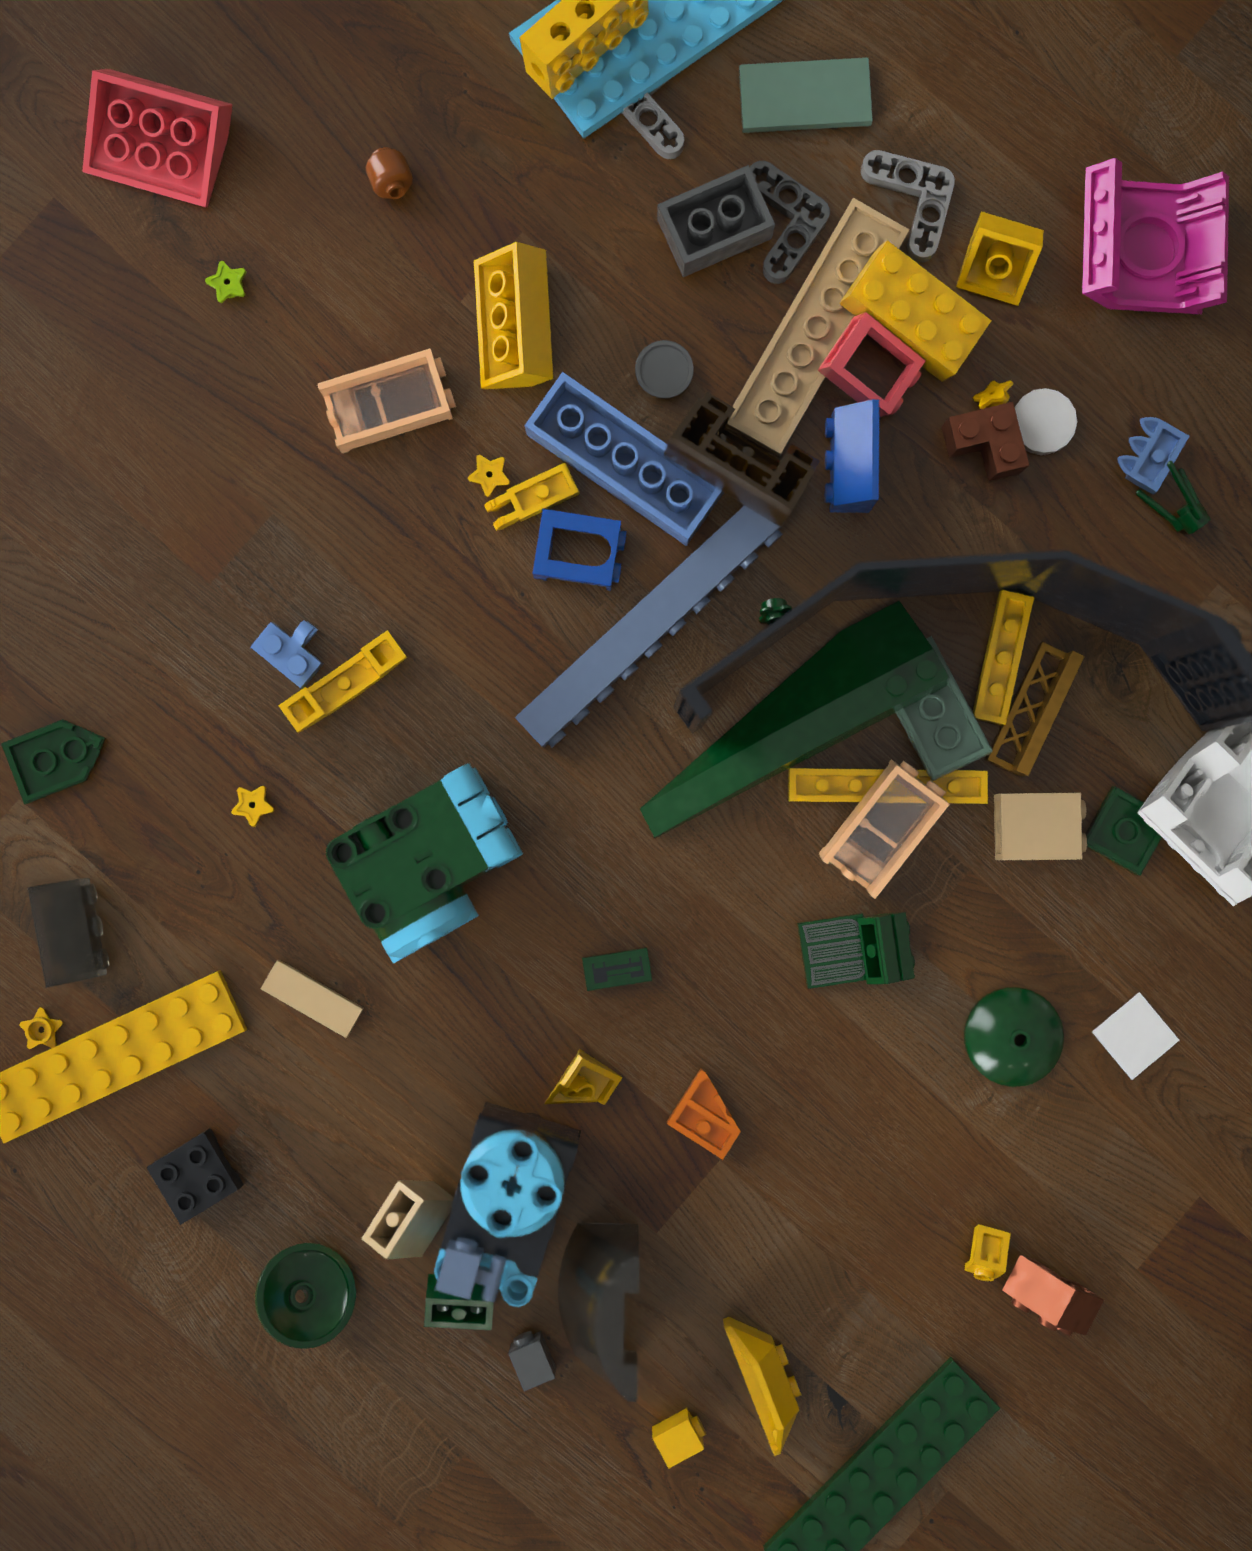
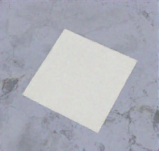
[1092,992,1180,1080]

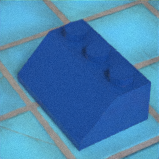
[824,399,879,513]

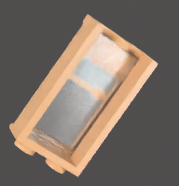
[317,349,456,454]
[819,759,950,899]

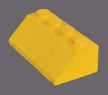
[474,242,553,389]

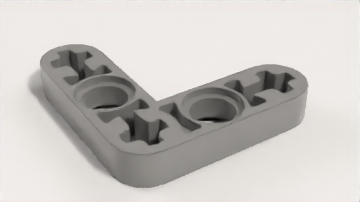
[622,79,684,159]
[861,150,955,263]

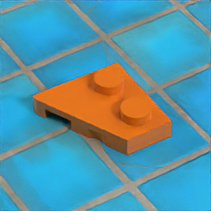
[667,1068,741,1160]

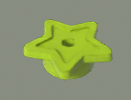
[205,261,246,303]

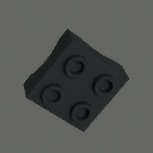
[146,1128,244,1225]

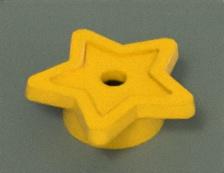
[973,380,1014,409]
[468,454,510,497]
[231,786,274,827]
[20,1007,63,1049]

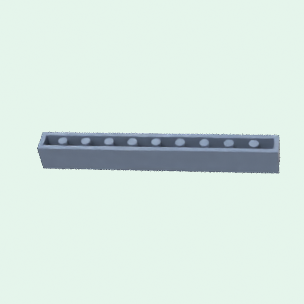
[515,505,783,748]

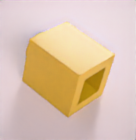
[652,1408,706,1469]

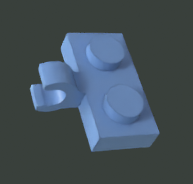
[251,620,324,689]

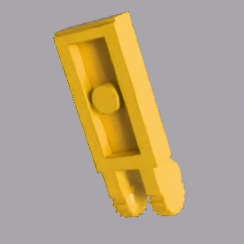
[484,463,579,530]

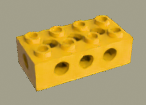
[519,0,649,99]

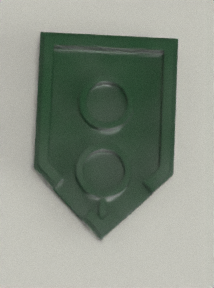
[1,719,106,804]

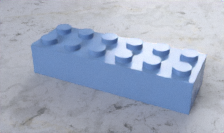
[524,372,724,546]

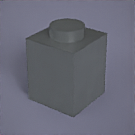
[508,1331,556,1391]

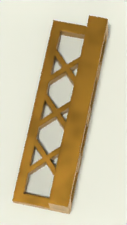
[985,642,1085,777]

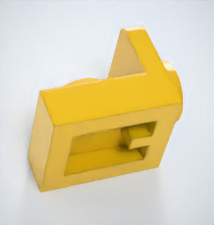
[964,1224,1011,1281]

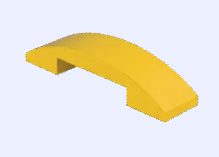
[278,630,407,733]

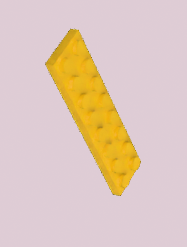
[0,970,248,1144]

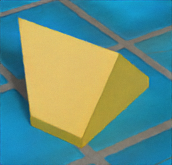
[544,1049,622,1105]

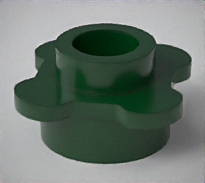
[759,598,792,626]

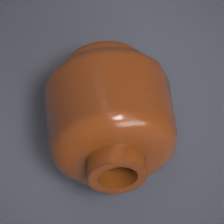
[366,147,413,199]

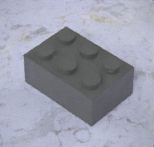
[657,165,775,277]

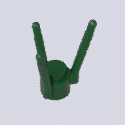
[1136,461,1211,535]

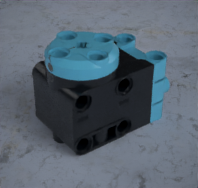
[434,1102,581,1307]

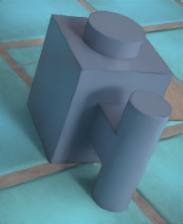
[435,1238,507,1302]

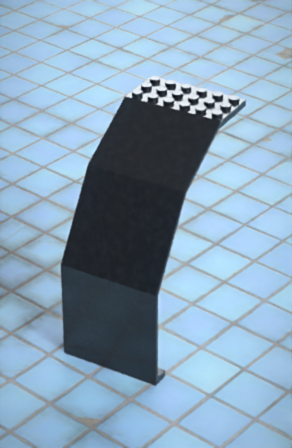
[673,550,1252,734]

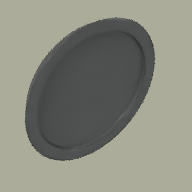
[635,340,694,398]

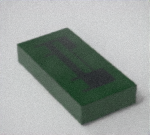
[582,947,652,991]

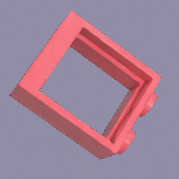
[818,312,925,417]

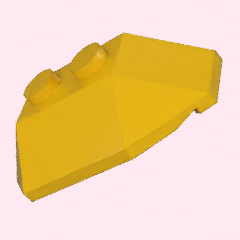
[723,1317,801,1456]

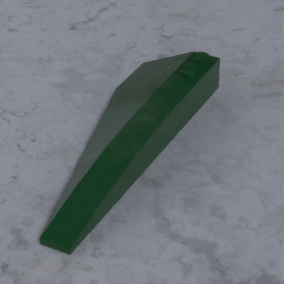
[640,601,950,838]

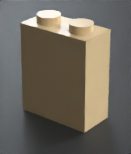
[994,793,1087,860]
[361,1180,454,1259]

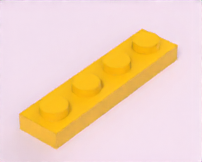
[972,590,1034,726]

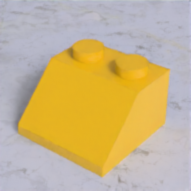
[956,211,1044,306]

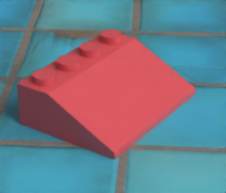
[82,69,233,207]

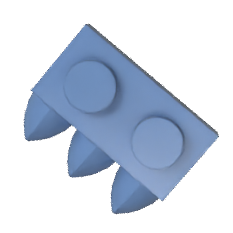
[1117,417,1189,494]

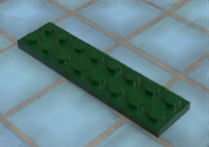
[763,1357,1001,1551]

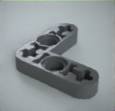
[750,161,830,284]

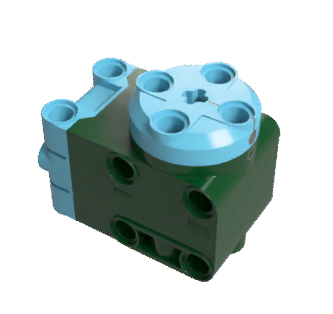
[326,763,523,964]

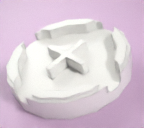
[1014,388,1077,455]

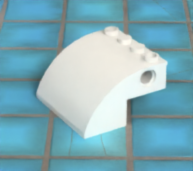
[1137,722,1252,906]

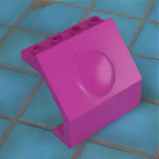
[1082,158,1229,314]

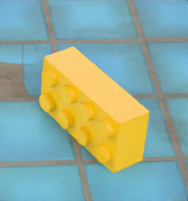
[839,240,992,382]

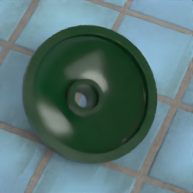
[964,987,1064,1087]
[255,1243,356,1349]

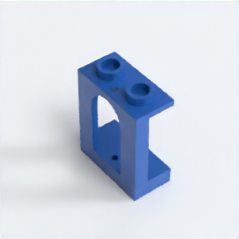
[532,509,627,591]

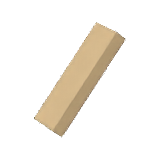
[261,959,364,1038]

